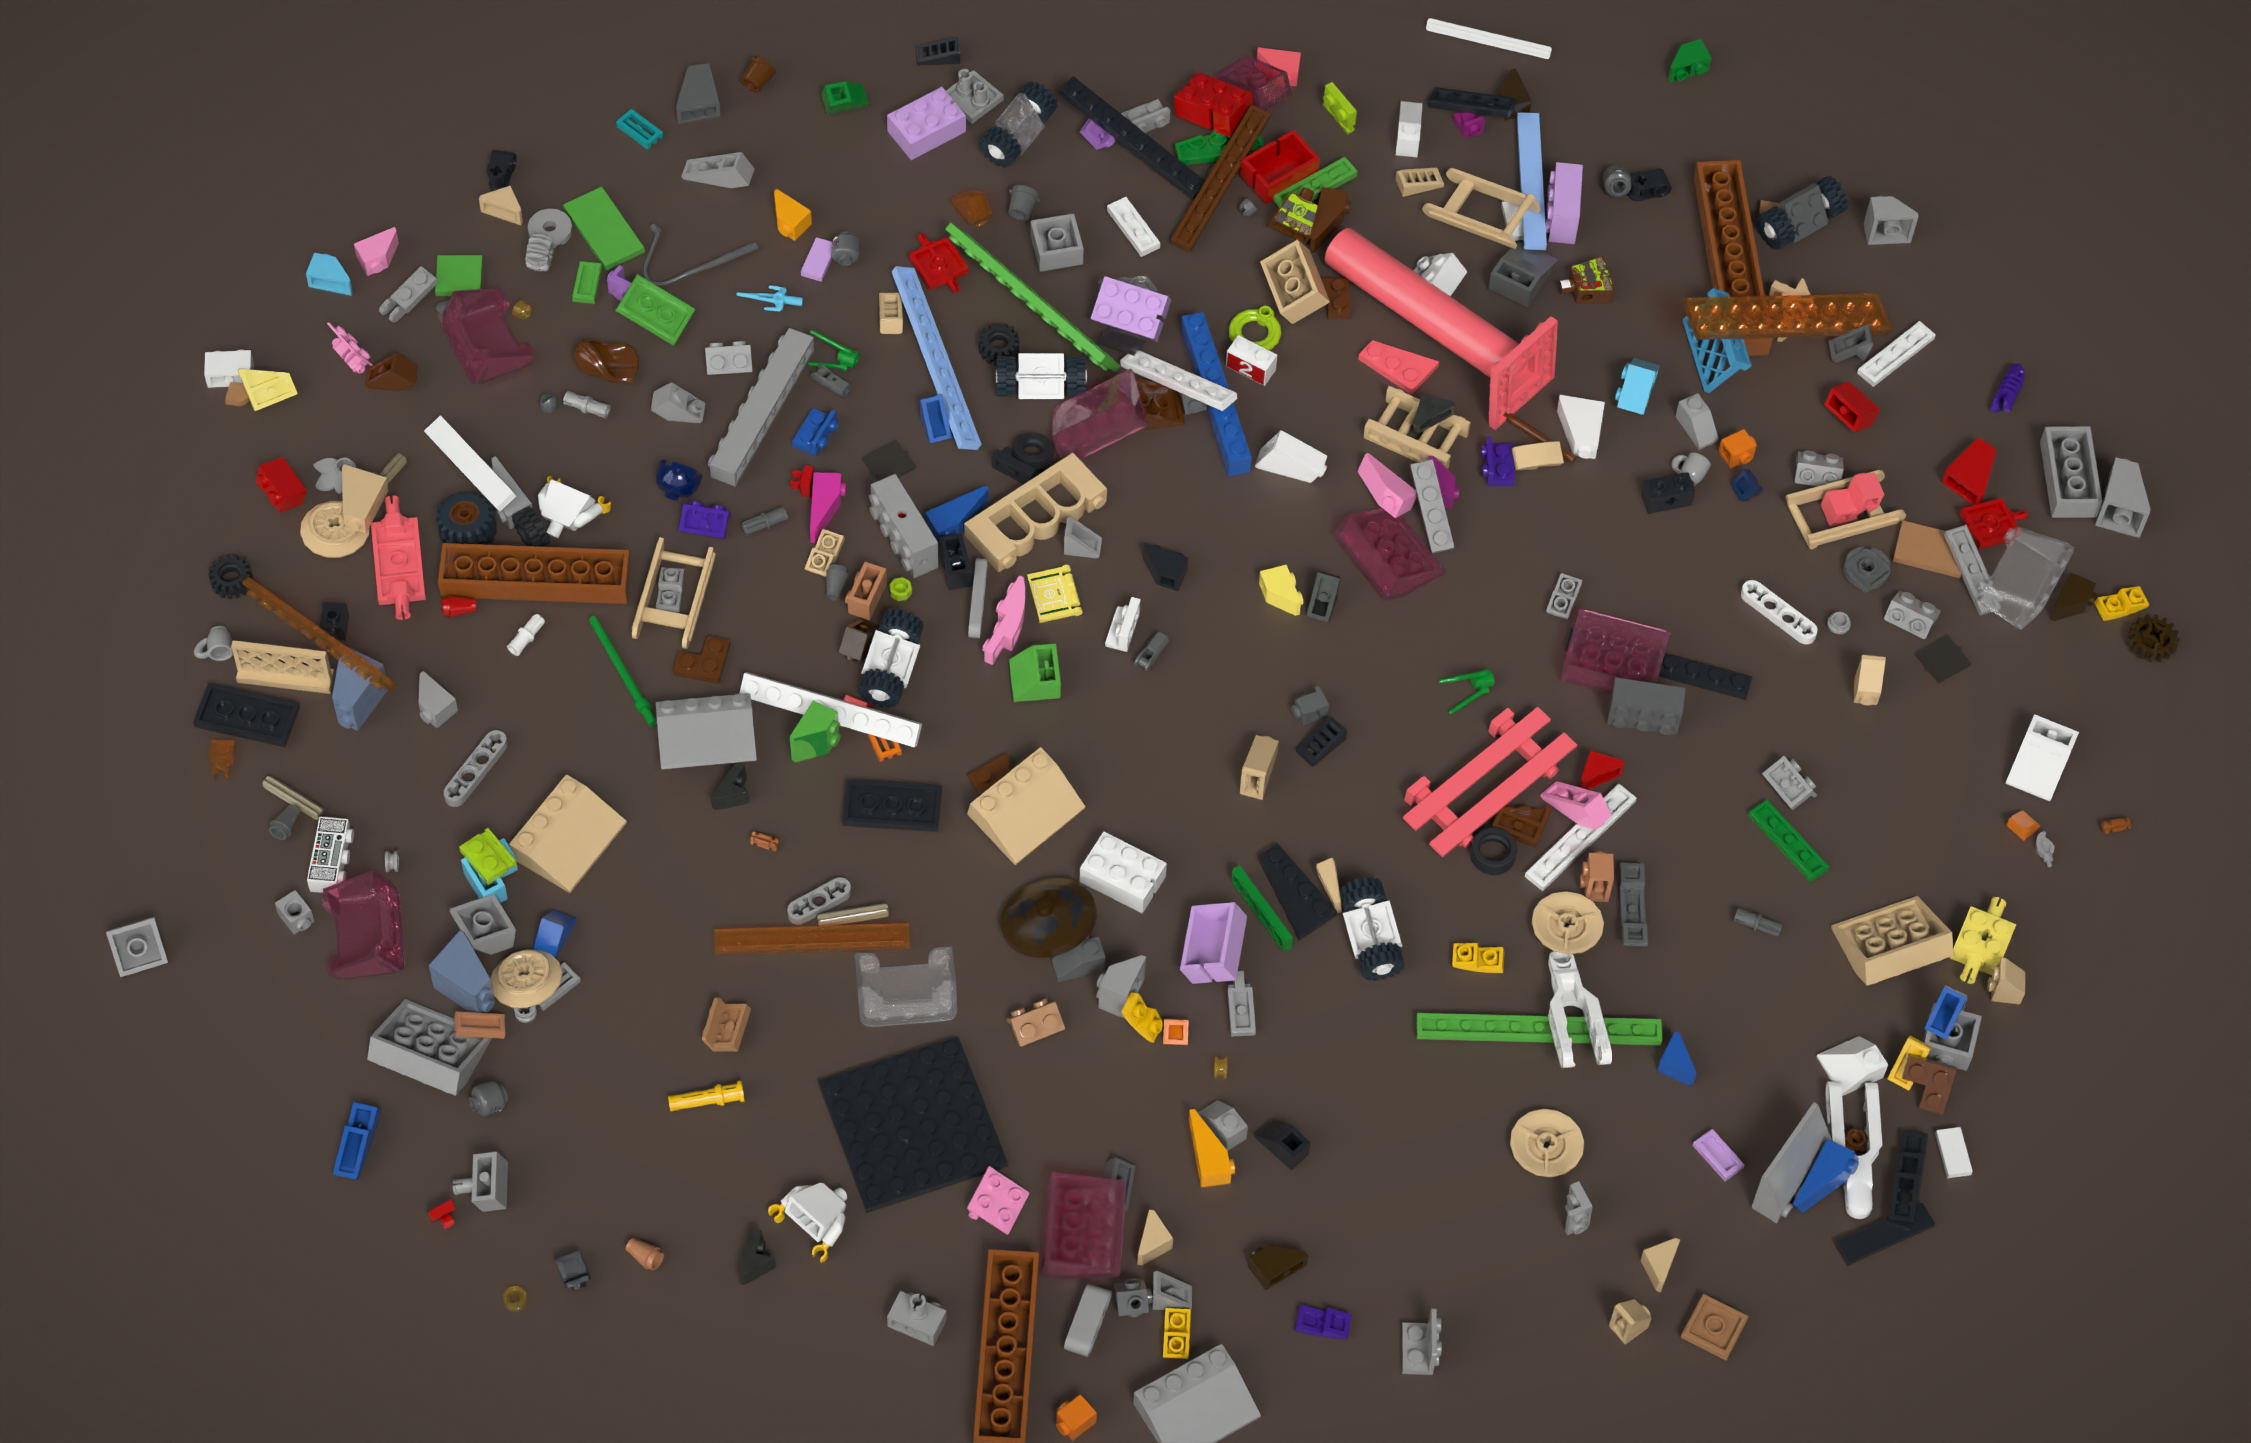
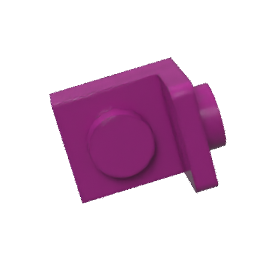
[1453,112,1485,139]

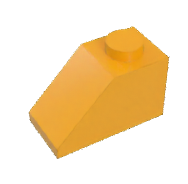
[774,189,812,241]

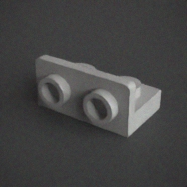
[1121,99,1170,133]
[1762,756,1817,810]
[1565,1181,1593,1235]

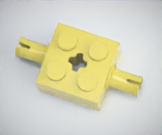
[1950,897,2016,984]

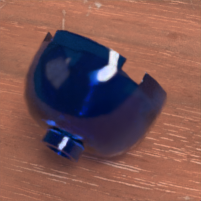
[656,460,703,501]

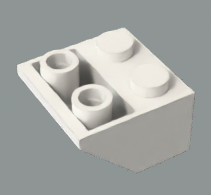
[1413,253,1467,296]

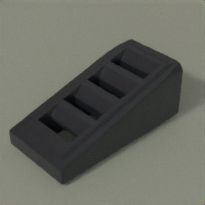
[916,38,960,66]
[1296,716,1347,767]

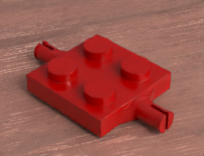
[909,233,969,293]
[1955,498,2028,550]

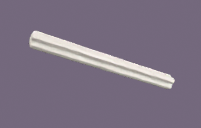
[1426,18,1552,59]

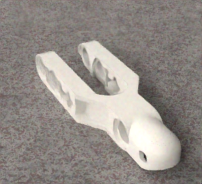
[1548,951,1612,1068]
[1826,1081,1882,1219]

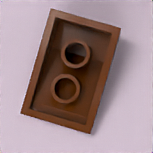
[1106,376,1185,432]

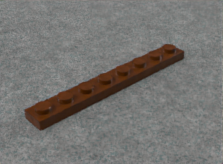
[1171,104,1271,252]

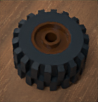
[436,491,497,545]

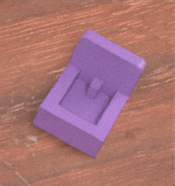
[1080,118,1116,150]
[607,265,632,301]

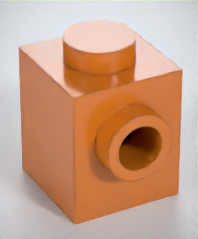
[1718,429,1757,469]
[1056,1394,1097,1441]

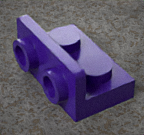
[1481,437,1515,486]
[679,501,731,539]

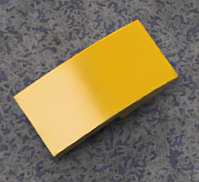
[2094,586,2149,621]
[1452,943,1505,973]
[1121,992,1163,1043]
[1163,1308,1191,1359]

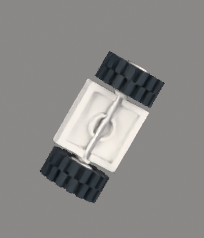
[996,354,1087,399]
[858,608,924,708]
[1340,877,1405,981]

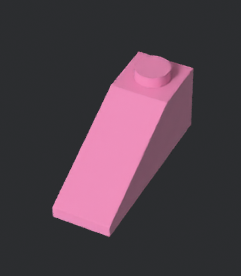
[1357,453,1417,518]
[1540,781,1611,830]

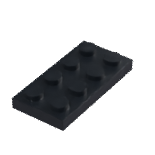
[193,683,300,747]
[843,780,942,832]

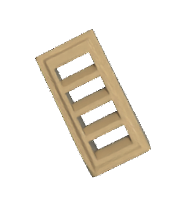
[1396,168,1444,197]
[879,293,903,334]
[1316,858,1342,914]

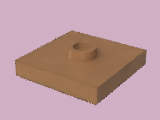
[1681,1293,1749,1361]

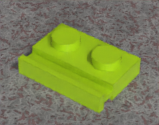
[1323,82,1357,134]
[459,828,517,885]

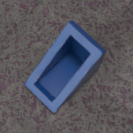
[920,394,952,443]
[533,910,577,958]
[1924,985,1967,1040]
[1657,1032,1697,1086]

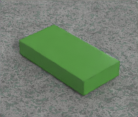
[572,261,602,304]

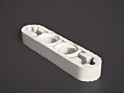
[1741,580,1818,644]

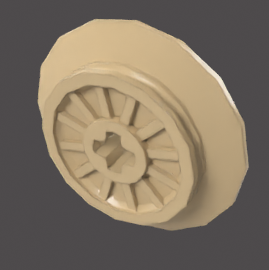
[300,501,370,558]
[1532,891,1604,954]
[491,949,562,1008]
[1510,1109,1584,1177]

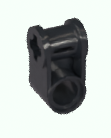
[487,150,517,191]
[1627,168,1672,201]

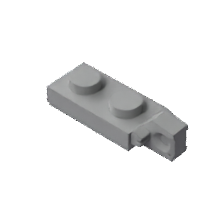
[1227,971,1256,1037]

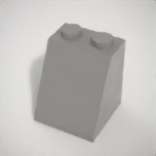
[2095,457,2151,538]

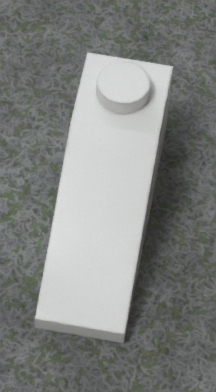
[1396,101,1422,157]

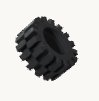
[979,322,1019,366]
[512,507,550,547]
[208,554,253,599]

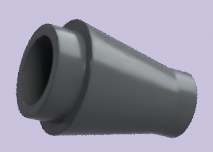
[826,564,849,601]
[269,804,300,840]

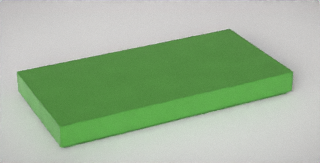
[563,187,645,271]

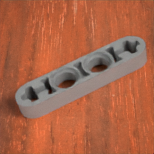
[968,558,988,638]
[444,730,507,807]

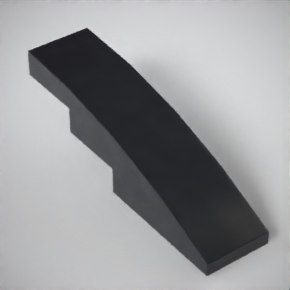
[1889,1131,1928,1223]

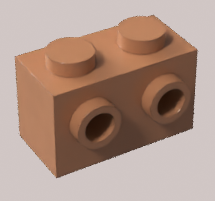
[845,562,887,620]
[1580,851,1614,902]

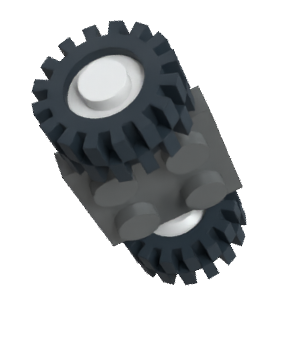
[1757,176,1849,250]

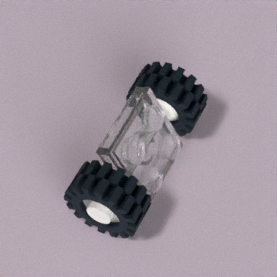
[979,81,1058,168]

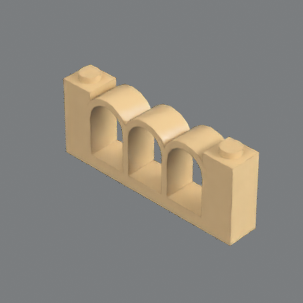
[964,453,1107,573]

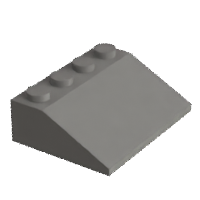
[656,693,757,769]
[367,999,492,1096]
[1751,1102,1832,1223]
[1133,1344,1261,1443]

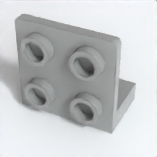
[1402,1308,1442,1375]

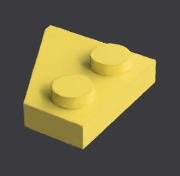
[237,369,298,411]

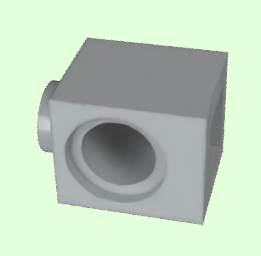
[275,890,314,935]

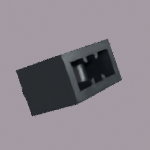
[1641,472,1695,514]
[939,533,972,590]

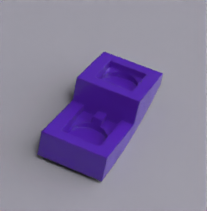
[1294,1304,1352,1339]

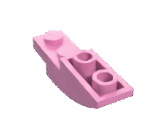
[982,575,1025,665]

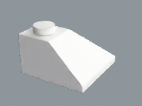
[1816,1036,1888,1096]

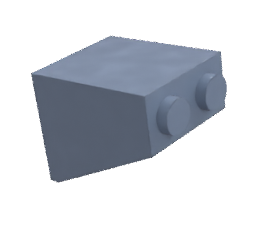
[332,645,389,731]
[429,931,495,1013]

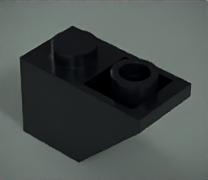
[1143,543,1189,591]
[1256,1121,1310,1170]

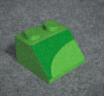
[790,701,841,762]

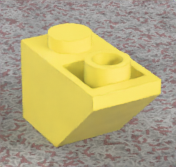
[1259,565,1303,616]

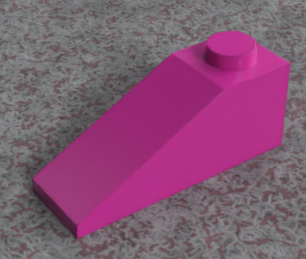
[810,472,846,543]

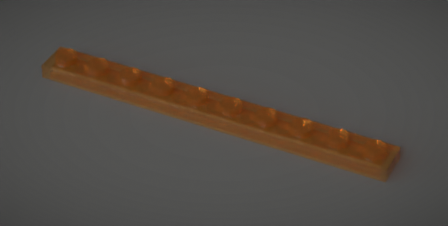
[242,577,396,693]

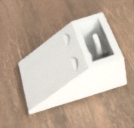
[2005,714,2079,801]

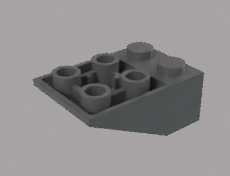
[1488,241,1559,308]

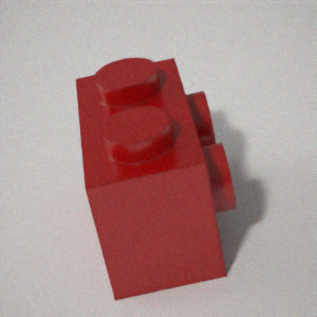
[1824,381,1880,433]
[256,457,307,513]

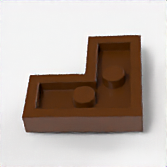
[1321,278,1351,319]
[673,636,730,684]
[1902,1053,1957,1115]

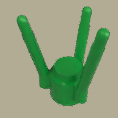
[807,329,860,371]
[1439,668,1494,714]

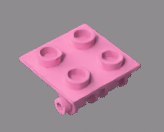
[327,322,373,374]
[967,1166,1030,1235]

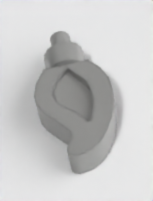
[2035,831,2055,867]

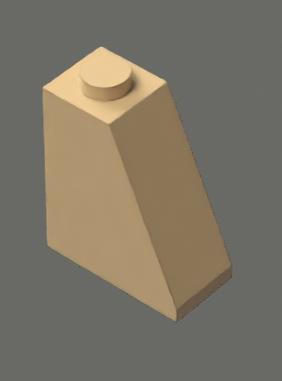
[342,464,388,533]
[1240,735,1279,800]

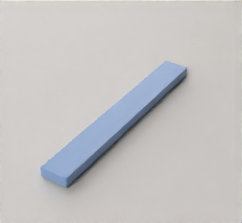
[1517,113,1547,250]

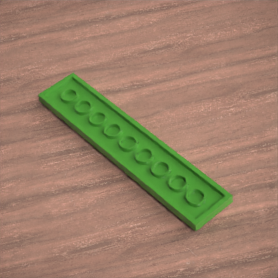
[945,222,1121,372]

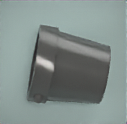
[1008,185,1040,221]

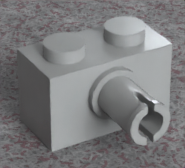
[453,1151,508,1212]
[887,1291,947,1346]

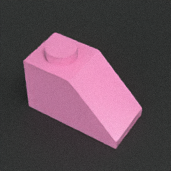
[354,227,399,276]

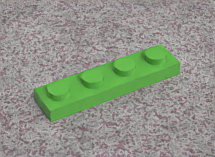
[1273,157,1358,208]

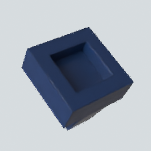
[1731,469,1763,501]

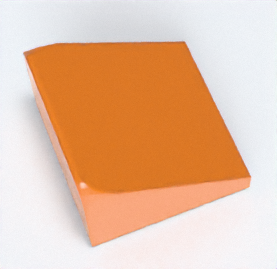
[2006,810,2040,841]
[1163,1018,1189,1045]

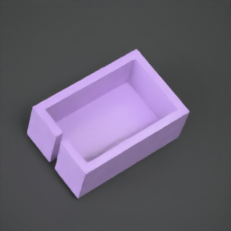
[887,87,966,160]
[1545,162,1583,244]
[1091,276,1171,342]
[1180,902,1247,984]

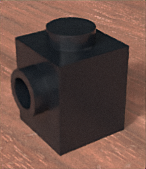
[319,603,349,641]

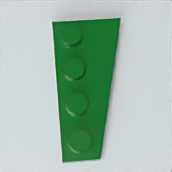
[1175,131,1264,165]

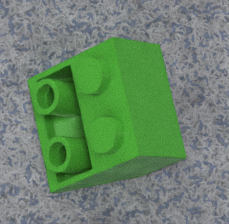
[1009,644,1061,702]

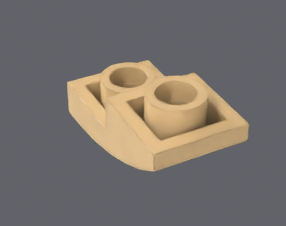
[1512,441,1564,470]
[805,529,845,577]

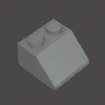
[1863,196,1919,245]
[450,894,516,955]
[1096,955,1146,1019]

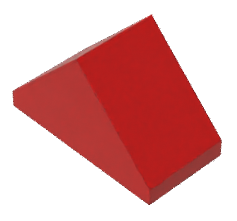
[1579,751,1625,790]

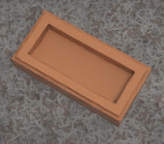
[454,1011,505,1039]

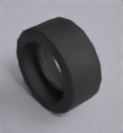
[1470,827,1517,875]

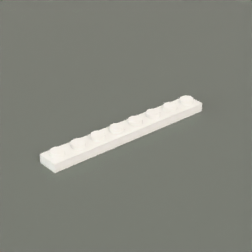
[739,672,922,747]

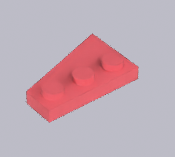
[1358,340,1439,395]

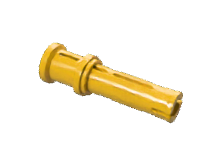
[668,1080,745,1112]

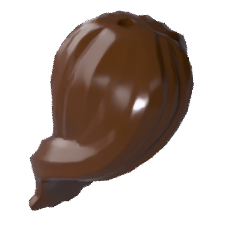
[574,338,639,384]

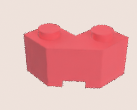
[1821,472,1884,527]

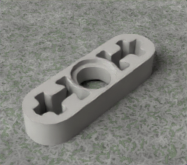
[787,877,851,925]

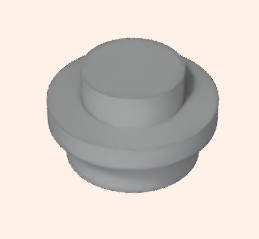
[1827,612,1851,634]

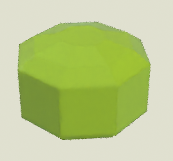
[889,577,912,601]

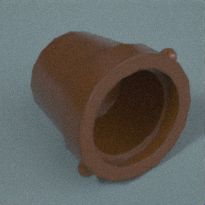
[741,56,776,92]

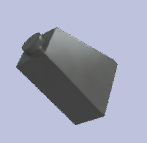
[676,63,721,124]

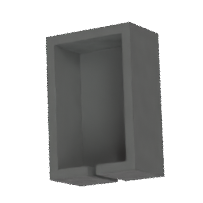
[1607,677,1686,735]

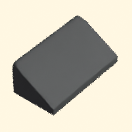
[1098,1157,1136,1211]

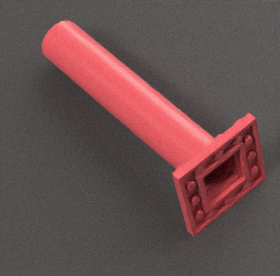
[1325,228,1558,430]

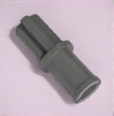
[742,506,788,535]
[1733,907,1783,936]

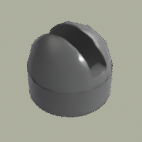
[1239,197,1258,217]
[539,393,558,413]

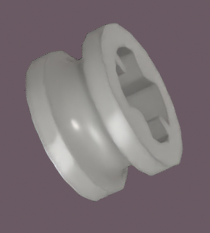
[385,850,400,872]
[514,1005,537,1023]

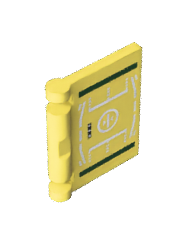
[1027,565,1083,623]

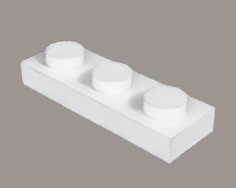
[1107,197,1160,257]

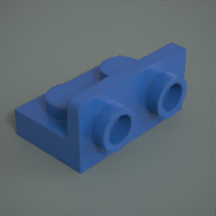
[792,408,839,457]

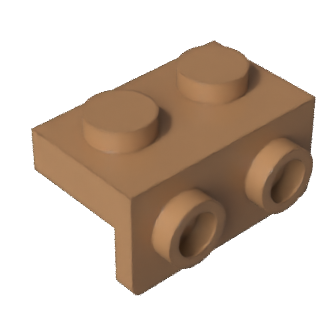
[702,997,751,1052]
[1006,998,1065,1047]

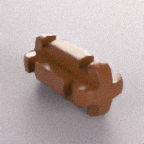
[2101,817,2131,834]
[750,831,780,851]

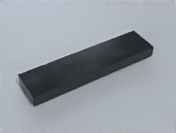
[1428,87,1516,118]
[1835,1203,1935,1266]

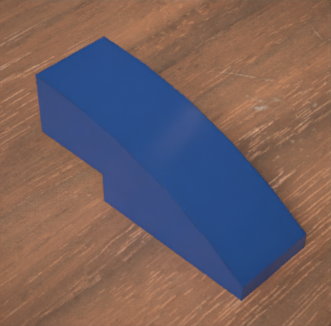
[333,1102,381,1180]

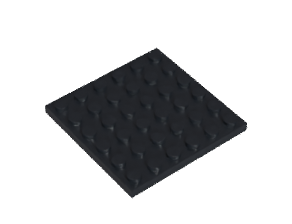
[818,1036,1008,1213]

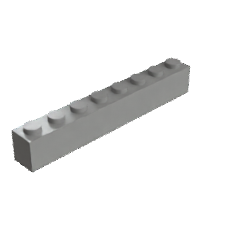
[708,328,814,487]

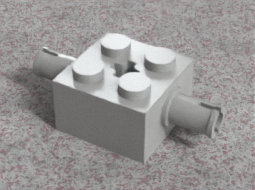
[1923,999,1982,1071]

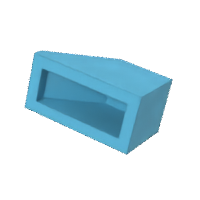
[306,253,353,296]

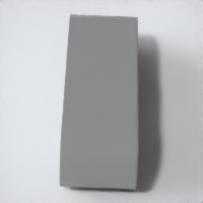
[1064,1283,1112,1357]

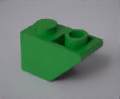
[1668,39,1712,83]
[821,81,869,115]

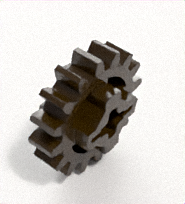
[2127,614,2180,662]

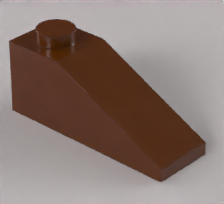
[1310,187,1351,253]

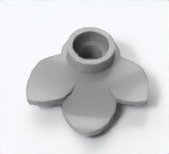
[313,458,356,494]

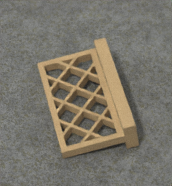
[231,640,335,694]

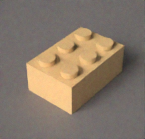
[1260,239,1330,324]

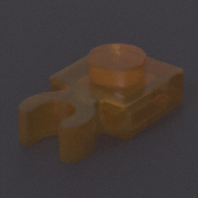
[209,740,236,780]

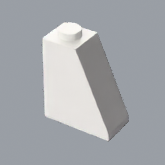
[1557,395,1605,459]
[1255,430,1327,483]

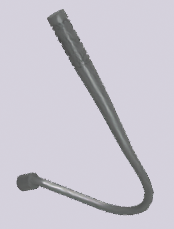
[643,223,758,286]

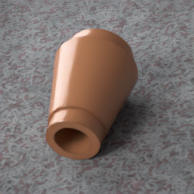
[626,1238,664,1270]

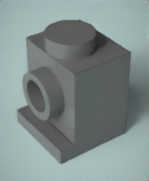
[1291,686,1329,726]

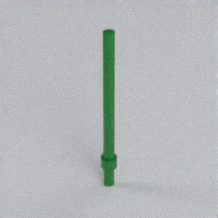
[589,615,657,727]

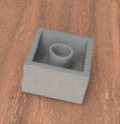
[1030,213,1084,272]

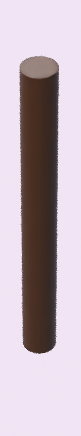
[1503,412,1577,463]

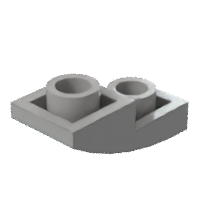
[656,567,684,613]
[1546,573,1583,620]

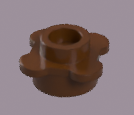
[1844,1128,1867,1153]

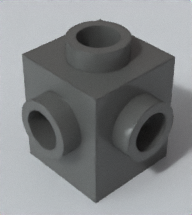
[1114,1278,1152,1317]

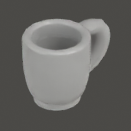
[1671,452,1711,486]
[193,626,233,661]

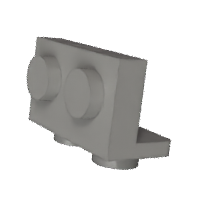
[705,341,752,375]
[1795,450,1844,486]
[1884,591,1941,639]

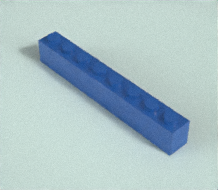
[1181,312,1251,477]

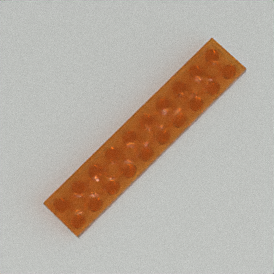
[1682,294,1892,340]

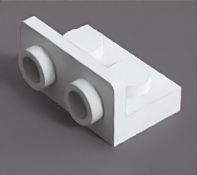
[1105,597,1141,652]

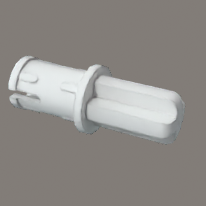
[507,614,545,656]

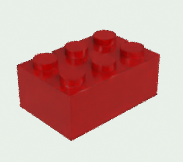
[1174,72,1253,137]
[1240,130,1320,204]

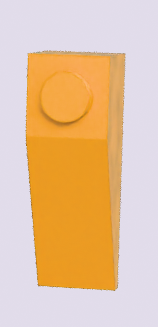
[1189,1109,1235,1187]

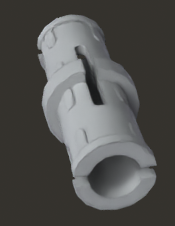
[563,391,611,419]

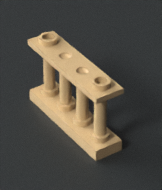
[1363,386,1470,469]

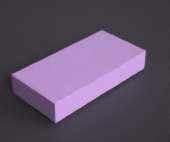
[801,237,832,282]
[1693,1129,1745,1182]

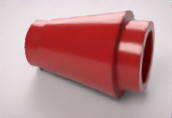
[441,595,476,618]

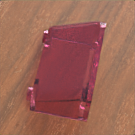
[441,288,535,384]
[322,870,405,980]

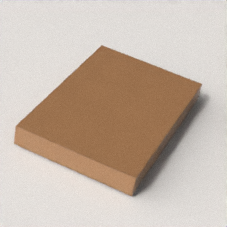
[1892,521,1961,578]

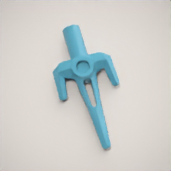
[737,285,803,312]

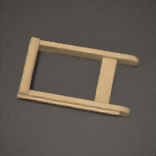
[1422,168,1541,249]
[1786,470,1906,549]
[632,537,716,649]

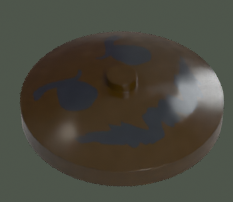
[1000,878,1097,958]

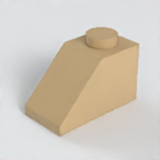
[1854,655,1886,706]
[1609,1299,1651,1345]

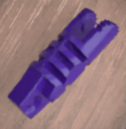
[1991,364,2025,412]

